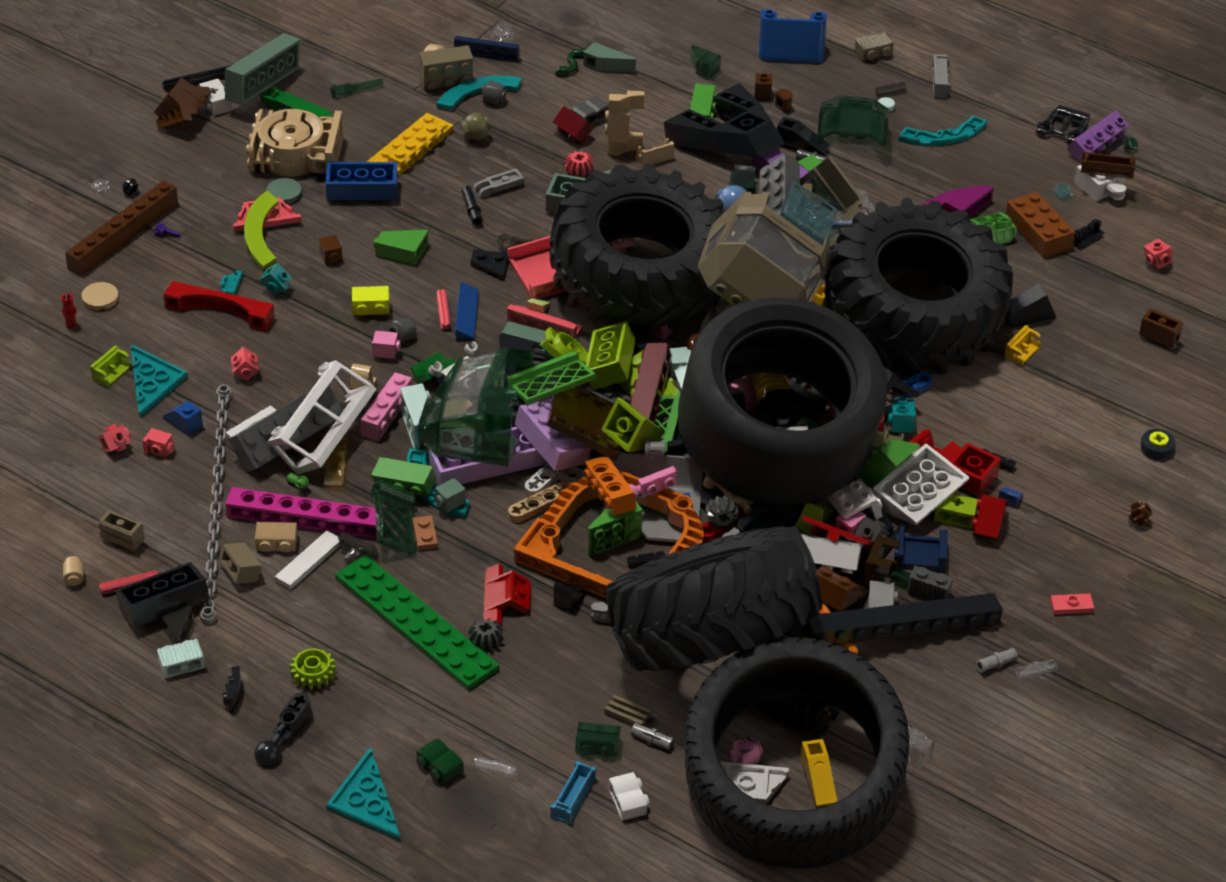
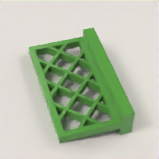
[507,351,597,405]
[656,392,681,455]

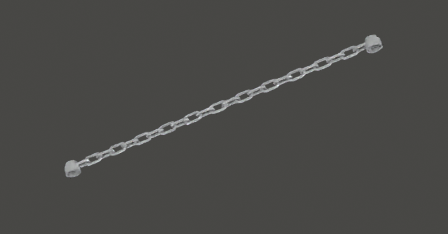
[200,384,232,625]

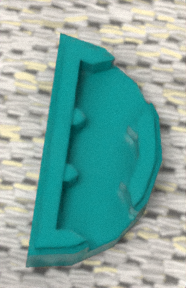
[220,271,244,295]

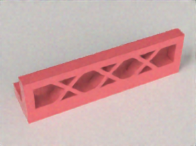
[507,304,583,339]

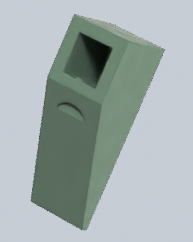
[583,42,636,73]

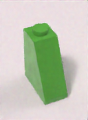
[373,229,429,265]

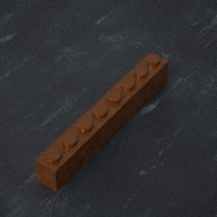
[65,180,178,276]

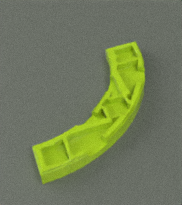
[244,191,279,270]

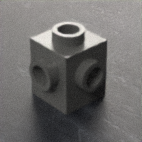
[854,517,890,546]

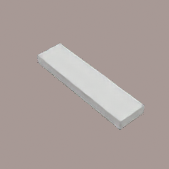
[275,531,342,590]

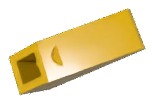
[800,739,838,807]

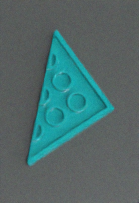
[131,345,188,418]
[326,748,400,841]

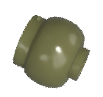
[461,112,491,141]

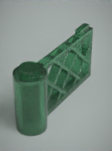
[371,480,417,555]

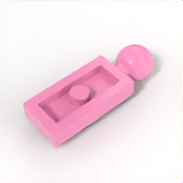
[629,466,677,499]

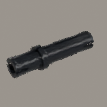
[461,185,483,226]

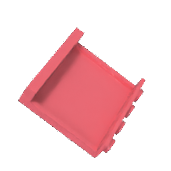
[508,236,566,299]

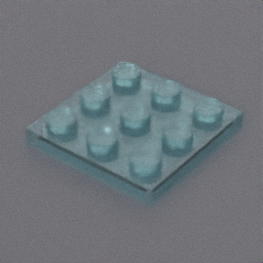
[780,180,837,244]

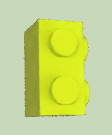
[352,286,390,315]

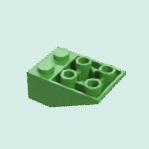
[588,500,643,557]

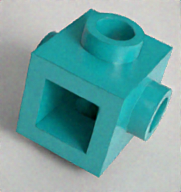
[259,263,292,295]

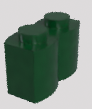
[416,738,464,785]

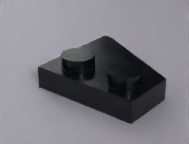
[471,249,508,280]

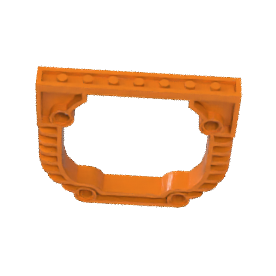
[514,470,704,599]

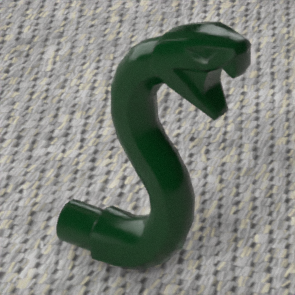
[555,48,586,76]

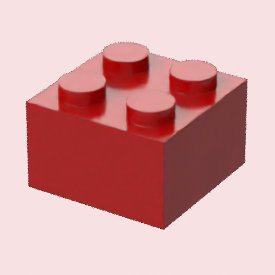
[950,442,1001,497]

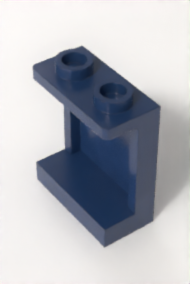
[894,527,948,572]

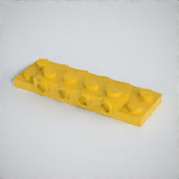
[367,113,454,176]

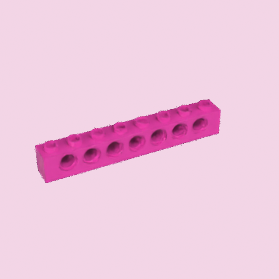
[225,487,386,540]

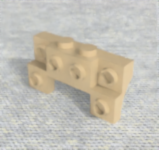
[605,91,645,156]

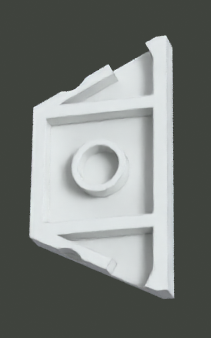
[720,762,789,804]

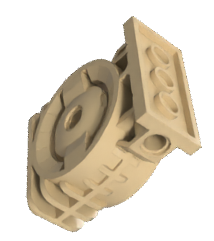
[246,109,344,177]

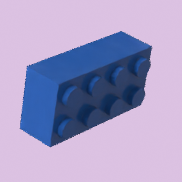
[326,162,398,201]

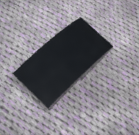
[222,666,242,713]

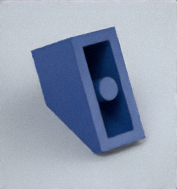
[163,401,203,436]

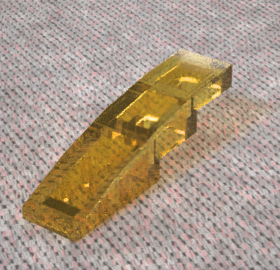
[324,425,349,487]

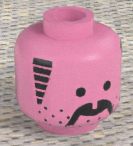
[730,737,763,765]

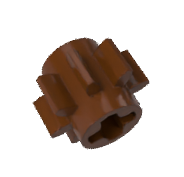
[1128,501,1152,526]

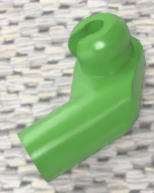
[286,473,309,489]

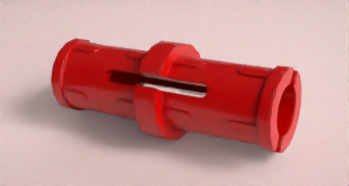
[61,293,77,329]

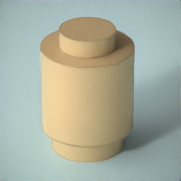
[63,556,84,586]

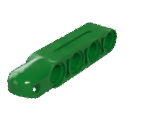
[260,88,333,118]

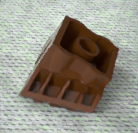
[154,78,211,129]

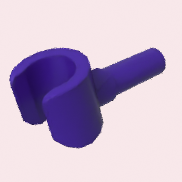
[154,223,180,237]

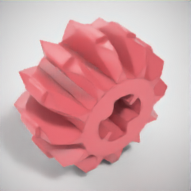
[565,150,594,178]

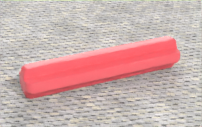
[437,289,451,330]
[99,570,158,595]

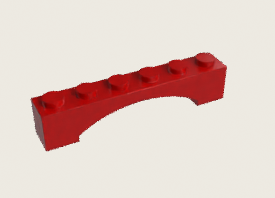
[163,281,275,331]

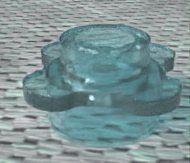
[1052,183,1073,199]

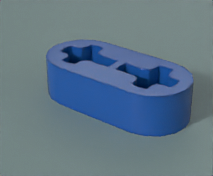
[900,372,932,397]

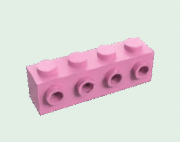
[360,372,412,441]

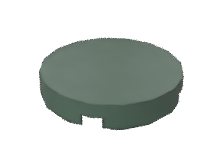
[266,178,302,204]

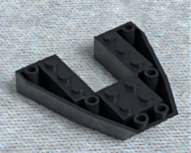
[664,83,785,157]

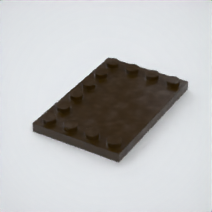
[546,382,620,461]

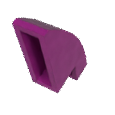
[923,186,994,218]

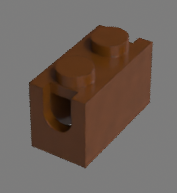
[1139,308,1183,348]

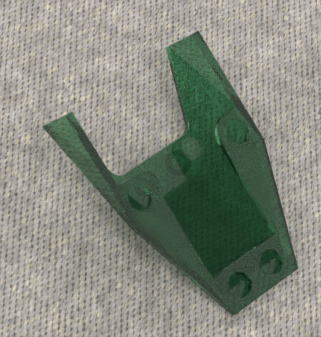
[817,95,889,146]

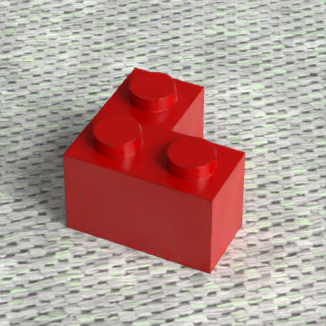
[972,495,1008,538]

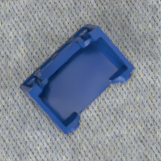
[758,9,827,64]

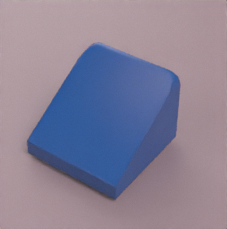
[998,487,1024,507]

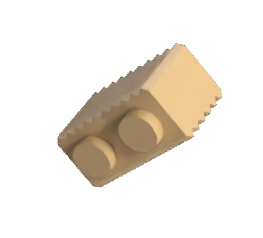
[255,522,298,552]

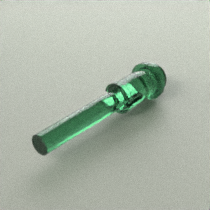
[330,78,384,98]

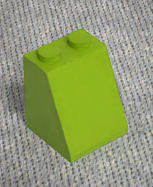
[601,398,664,452]

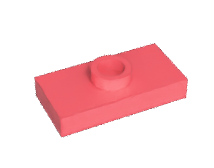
[1050,593,1094,615]

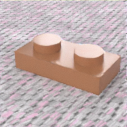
[412,515,438,551]

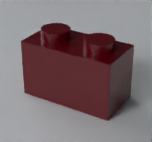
[552,106,594,144]

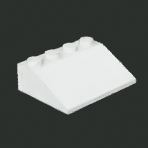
[873,444,970,525]
[800,533,865,573]

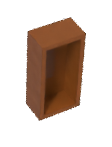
[1005,192,1075,258]

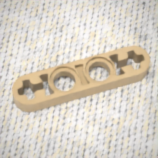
[508,481,572,523]

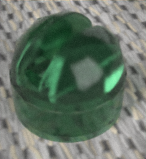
[1123,136,1138,150]

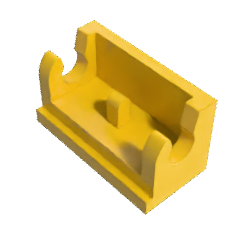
[1004,325,1042,366]

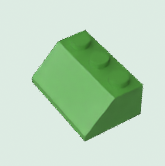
[857,439,920,491]

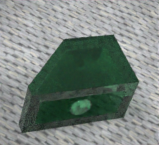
[690,45,721,79]

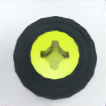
[1141,429,1175,459]

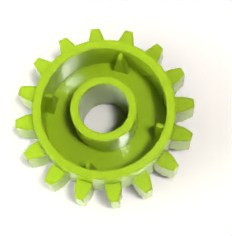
[290,648,336,690]

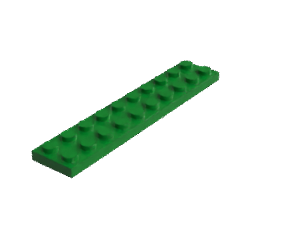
[335,555,499,691]

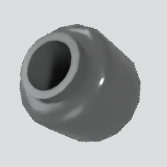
[480,81,507,105]
[388,318,416,343]

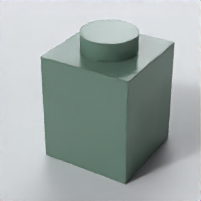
[434,478,466,513]

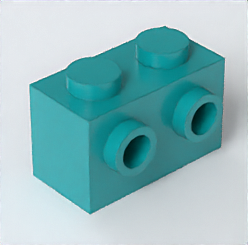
[887,397,916,433]

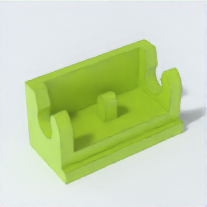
[90,346,132,388]

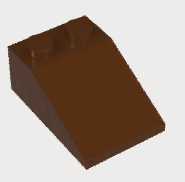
[816,567,869,611]

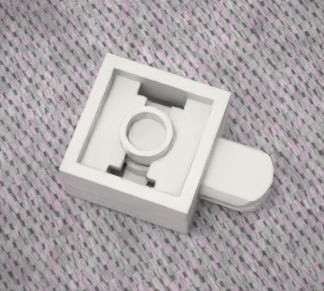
[1074,165,1127,201]

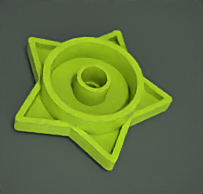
[540,327,588,376]

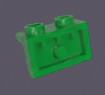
[410,352,456,384]

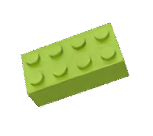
[586,321,636,390]

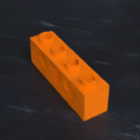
[584,456,636,516]

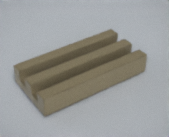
[604,695,651,726]

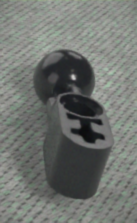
[254,692,313,767]

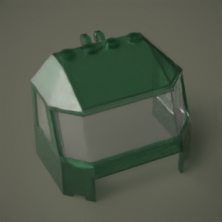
[418,348,534,467]

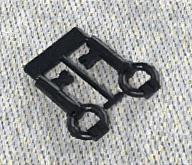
[1035,105,1090,144]

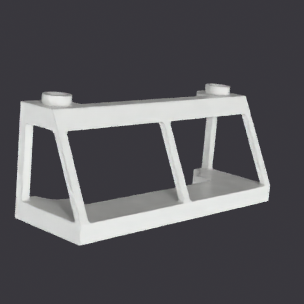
[268,360,376,475]

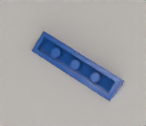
[455,282,479,340]

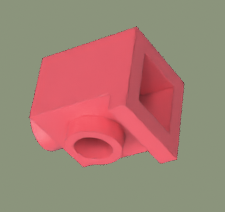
[142,428,175,458]

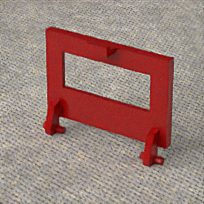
[802,515,874,556]

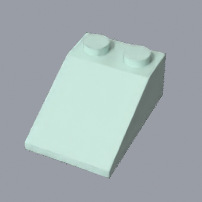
[400,384,431,450]

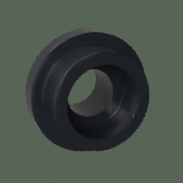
[122,178,139,195]

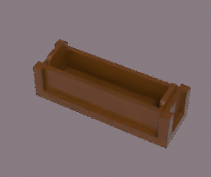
[1081,151,1136,179]

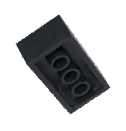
[115,562,210,628]

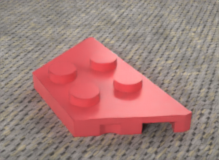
[233,197,302,232]

